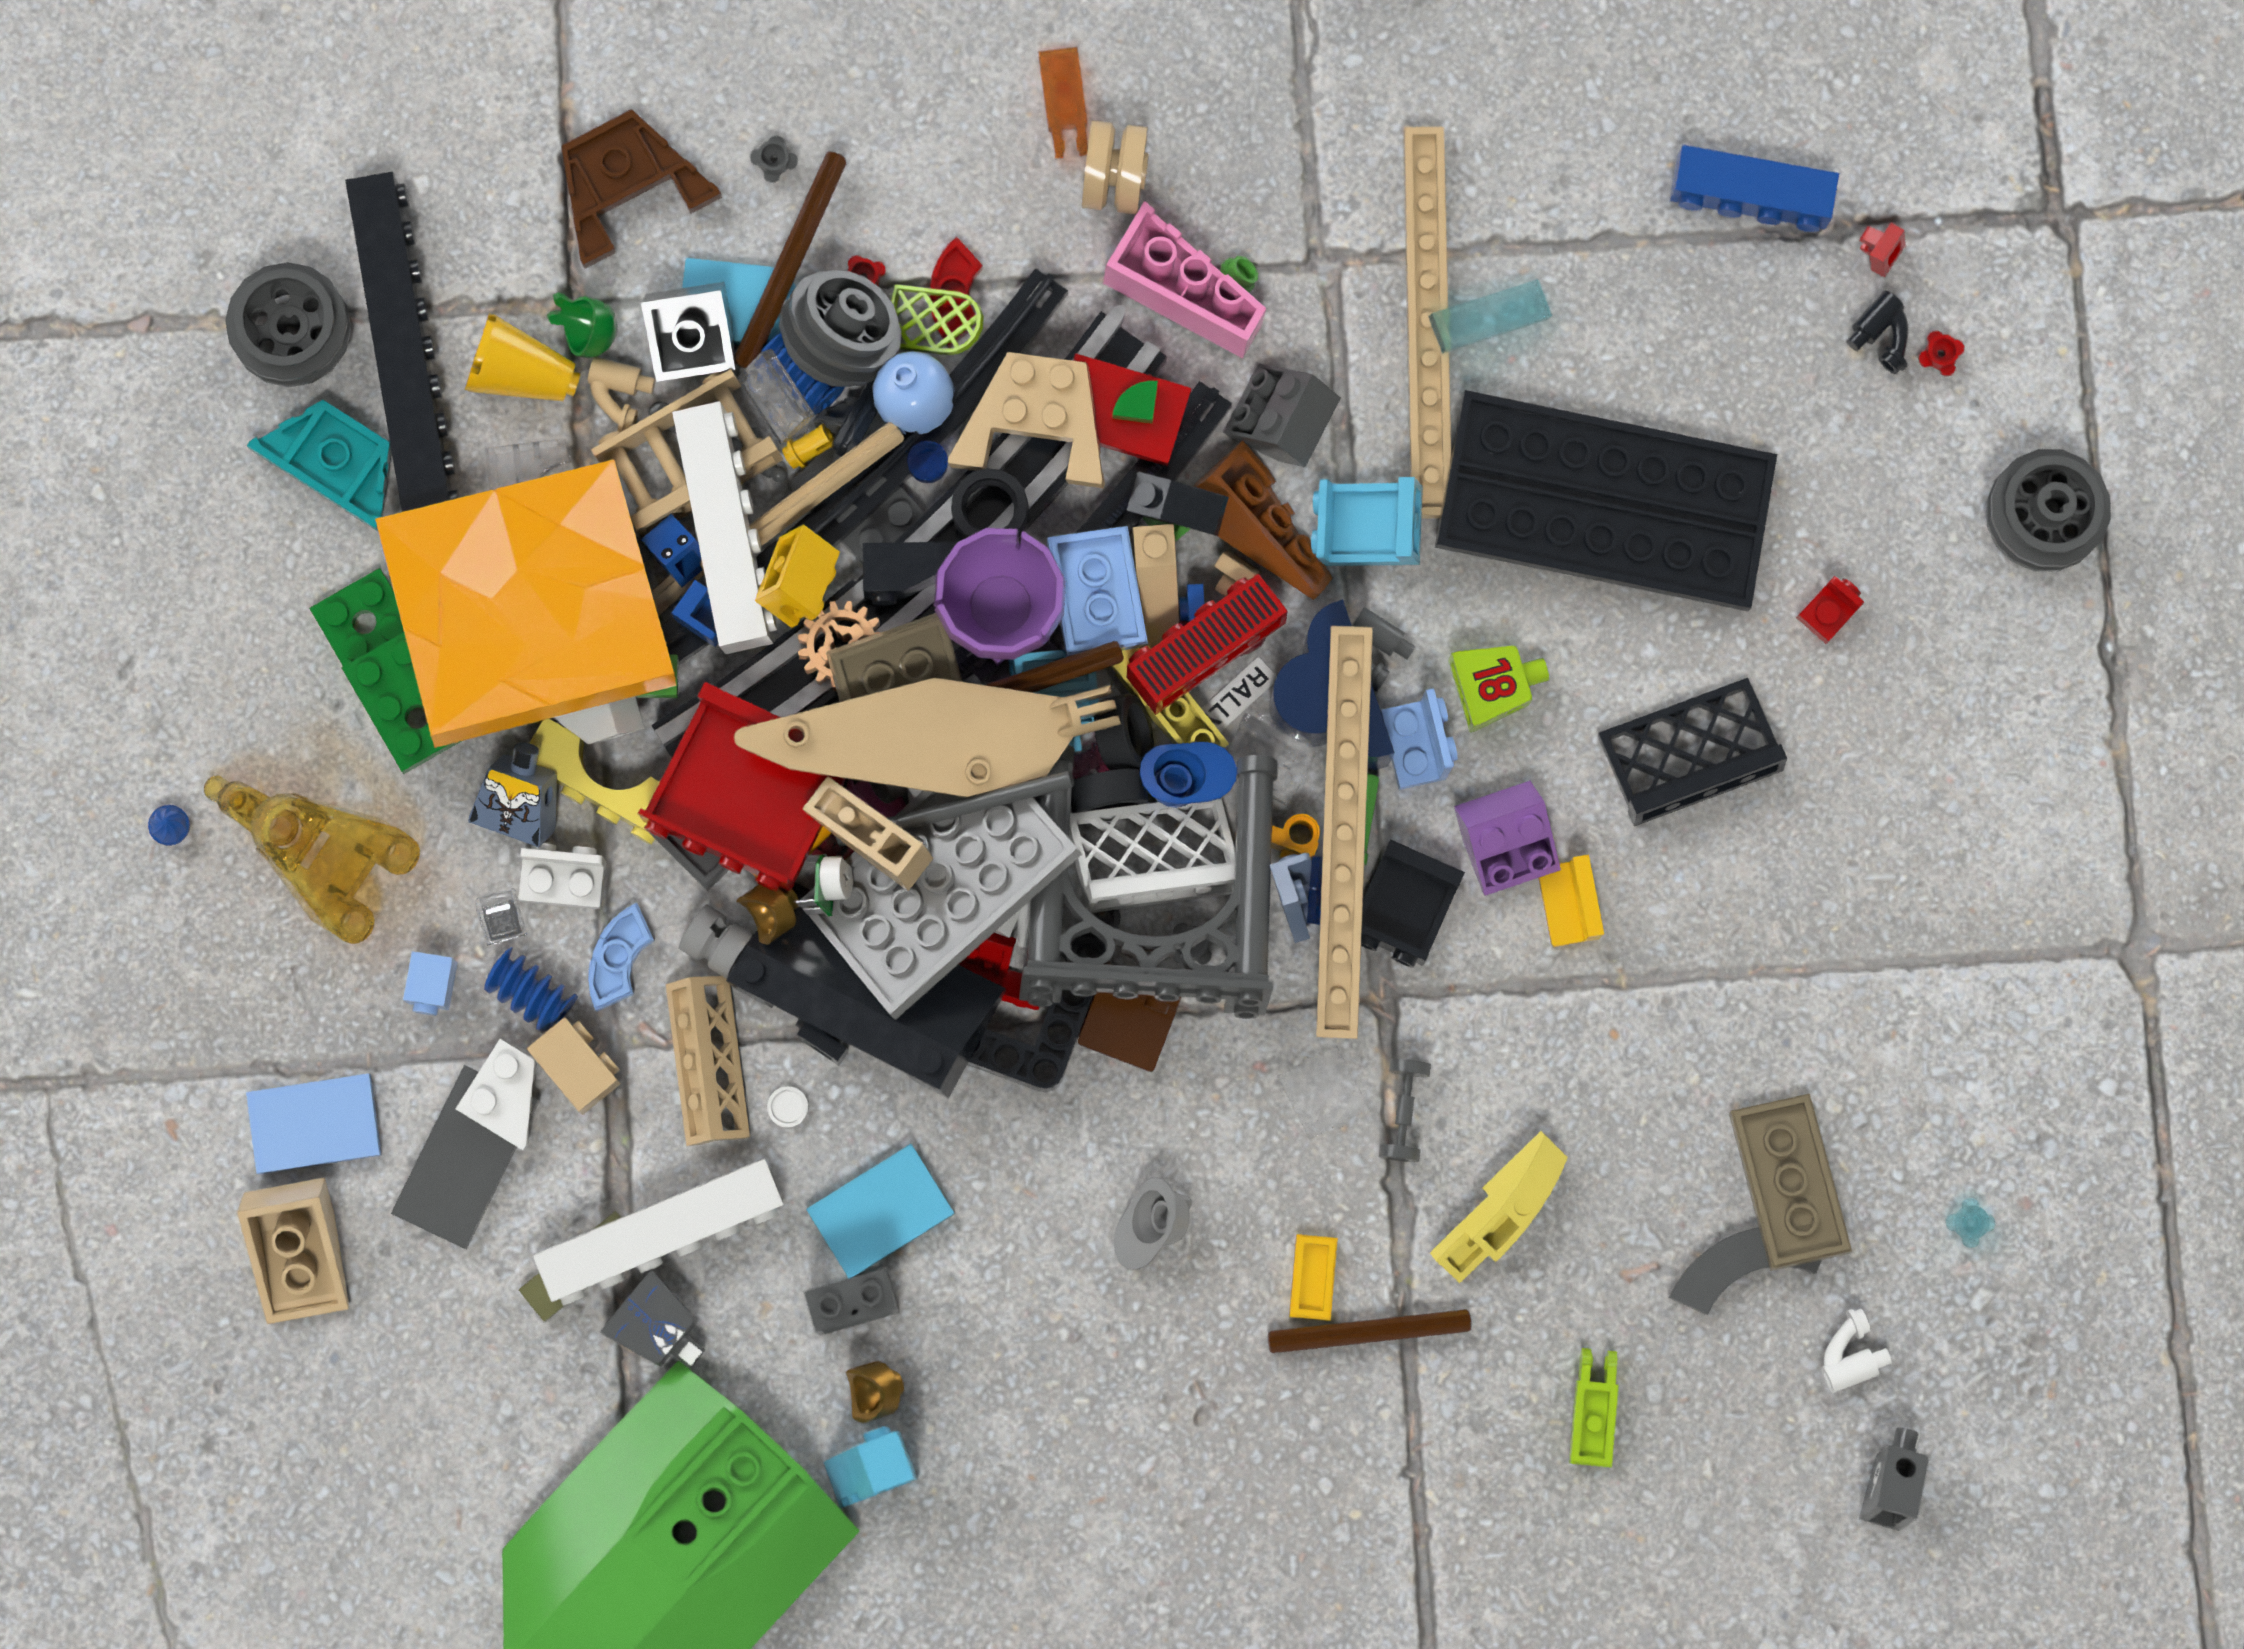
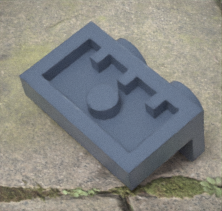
[1269,853,1321,943]

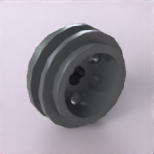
[225,262,351,387]
[779,270,901,387]
[1986,449,2111,572]

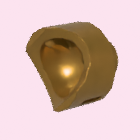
[736,884,799,944]
[845,1361,904,1423]

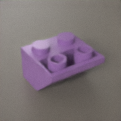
[1454,781,1561,896]

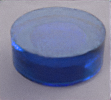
[907,441,948,483]

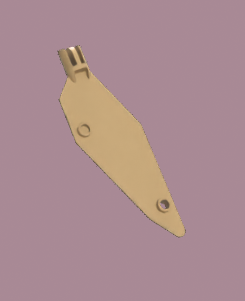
[734,678,1121,797]

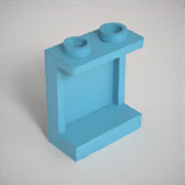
[1311,477,1423,566]

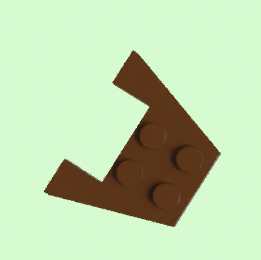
[561,109,722,269]

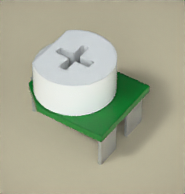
[796,854,853,916]

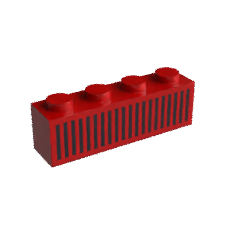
[1126,573,1288,715]

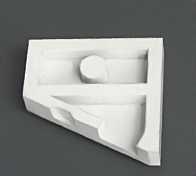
[456,1039,537,1152]

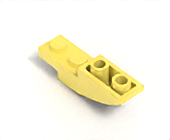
[1111,645,1229,748]
[1430,1131,1568,1283]

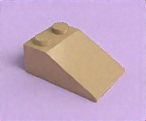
[237,1177,349,1324]

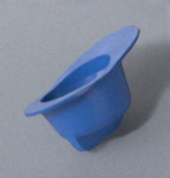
[1139,742,1237,808]

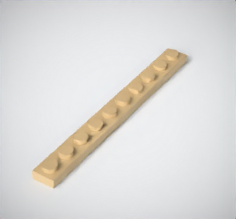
[1403,127,1451,519]
[1316,626,1373,1039]

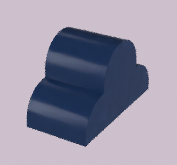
[1269,599,1395,771]

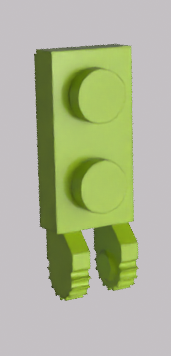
[1569,1348,1619,1468]

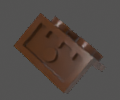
[1078,964,1182,1072]

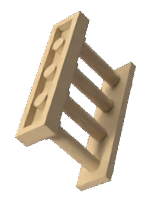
[591,369,784,538]

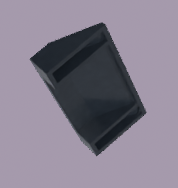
[726,883,1007,1099]

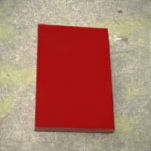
[1073,353,1191,467]

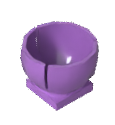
[934,528,1066,666]

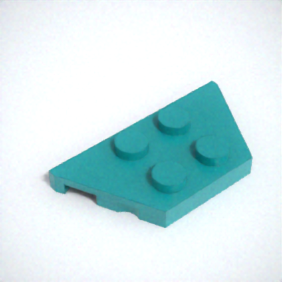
[246,400,391,532]

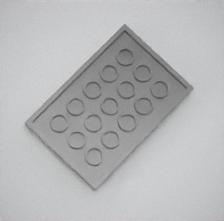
[801,783,1082,1019]

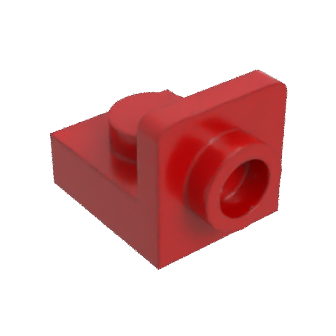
[1796,576,1864,644]

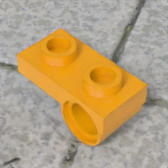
[1235,814,1320,861]

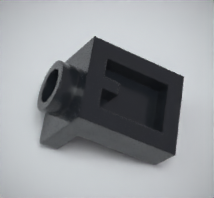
[796,1019,848,1066]

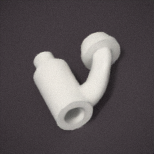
[1821,1309,1892,1393]

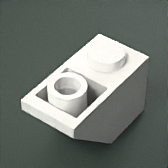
[553,697,644,744]

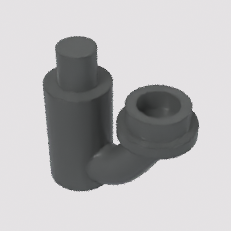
[1352,607,1416,692]

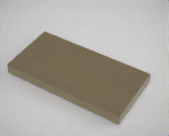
[1729,1093,1852,1271]

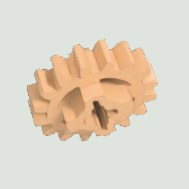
[798,601,881,691]

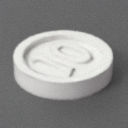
[767,1086,809,1128]

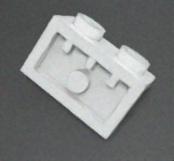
[518,843,606,910]

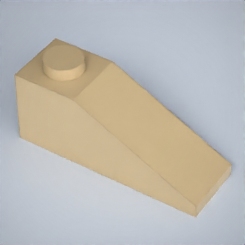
[1132,524,1179,648]
[803,777,934,891]

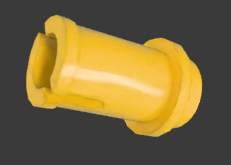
[782,423,834,469]

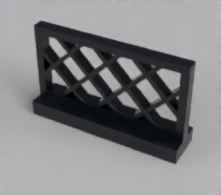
[1598,678,1787,827]

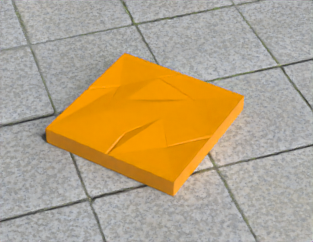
[375,459,676,748]

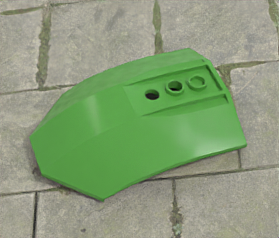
[502,1360,860,1649]

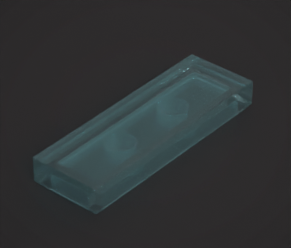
[1428,279,1552,354]

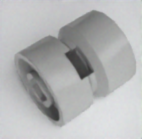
[678,904,754,979]

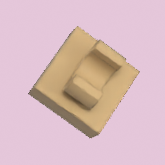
[1214,550,1262,596]

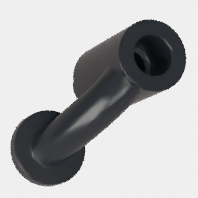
[1846,290,1909,374]

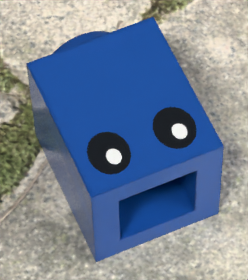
[641,514,703,587]

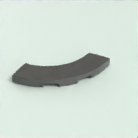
[1669,1227,1822,1315]

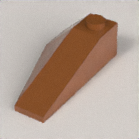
[1193,441,1333,600]

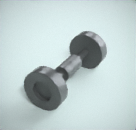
[1378,1059,1431,1163]

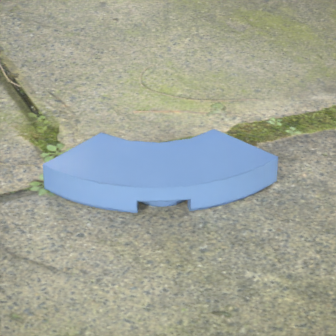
[588,903,654,1012]

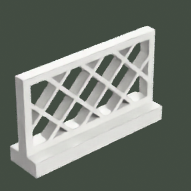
[1069,798,1235,913]

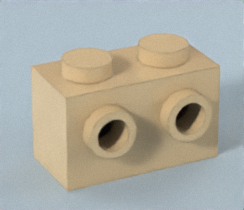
[526,1017,621,1115]

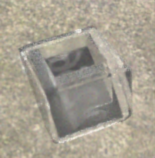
[476,888,527,946]

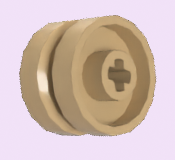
[1082,120,1149,214]

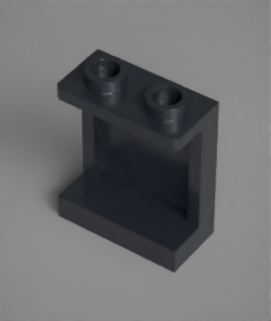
[1361,839,1465,968]

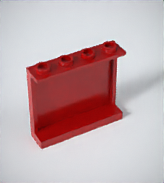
[638,682,847,892]

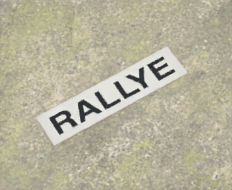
[1201,657,1277,732]

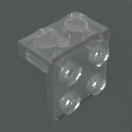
[1227,712,1316,807]

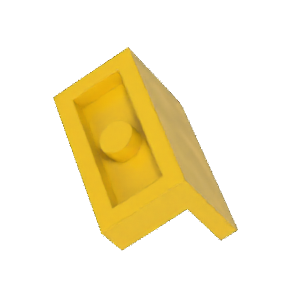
[1538,854,1604,947]

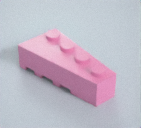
[1103,201,1266,359]

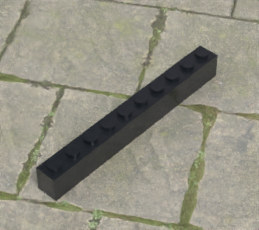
[345,171,460,512]

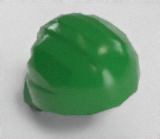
[546,292,618,358]

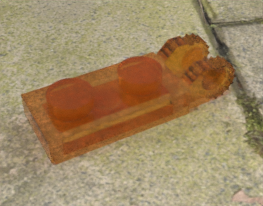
[1038,47,1088,159]

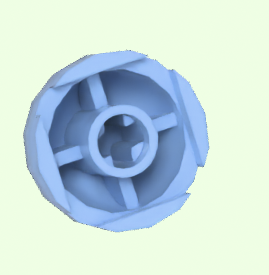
[872,351,955,434]

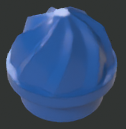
[148,805,190,846]

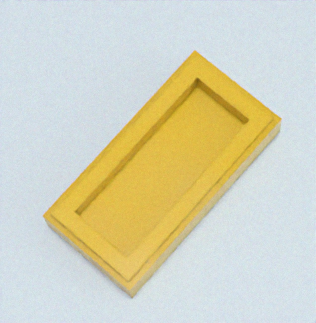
[1289,1234,1338,1321]

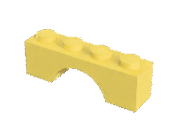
[530,719,660,845]

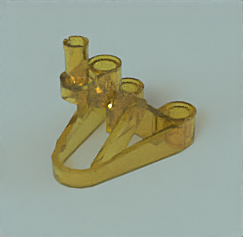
[204,775,420,944]

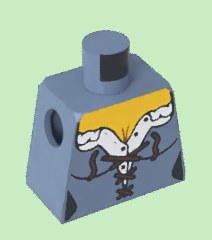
[468,743,557,847]

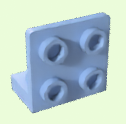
[1381,688,1458,790]

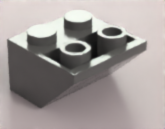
[1223,363,1341,467]

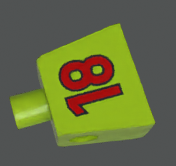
[1448,646,1549,733]

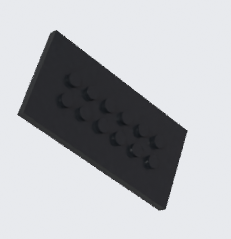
[1435,390,1778,611]

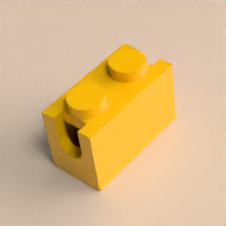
[755,524,840,628]

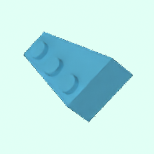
[823,1426,918,1509]

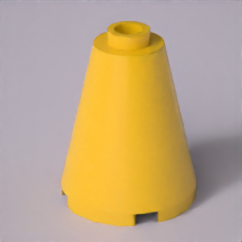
[464,313,581,402]

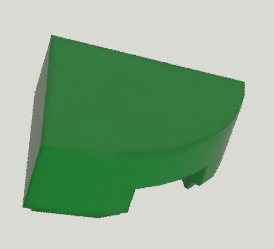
[1112,381,1158,424]

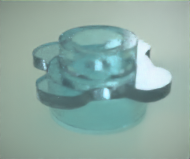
[1946,1198,1995,1248]

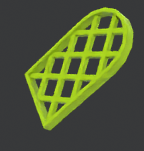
[891,284,984,355]

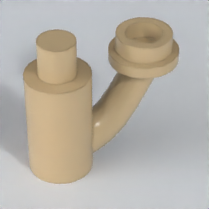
[588,357,656,433]

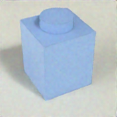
[403,951,458,1016]

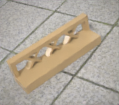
[665,976,750,1146]

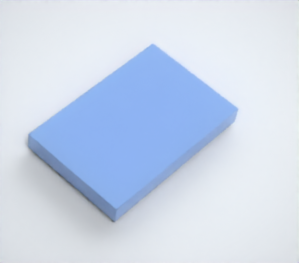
[1047,526,1148,657]
[246,1073,382,1175]

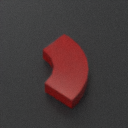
[929,236,983,348]

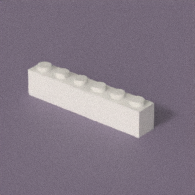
[672,401,777,654]
[533,1158,784,1306]

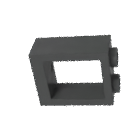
[804,1268,899,1336]

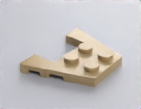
[948,352,1105,489]

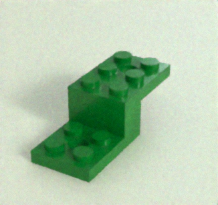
[309,568,462,774]

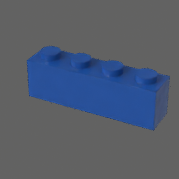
[1669,145,1839,232]

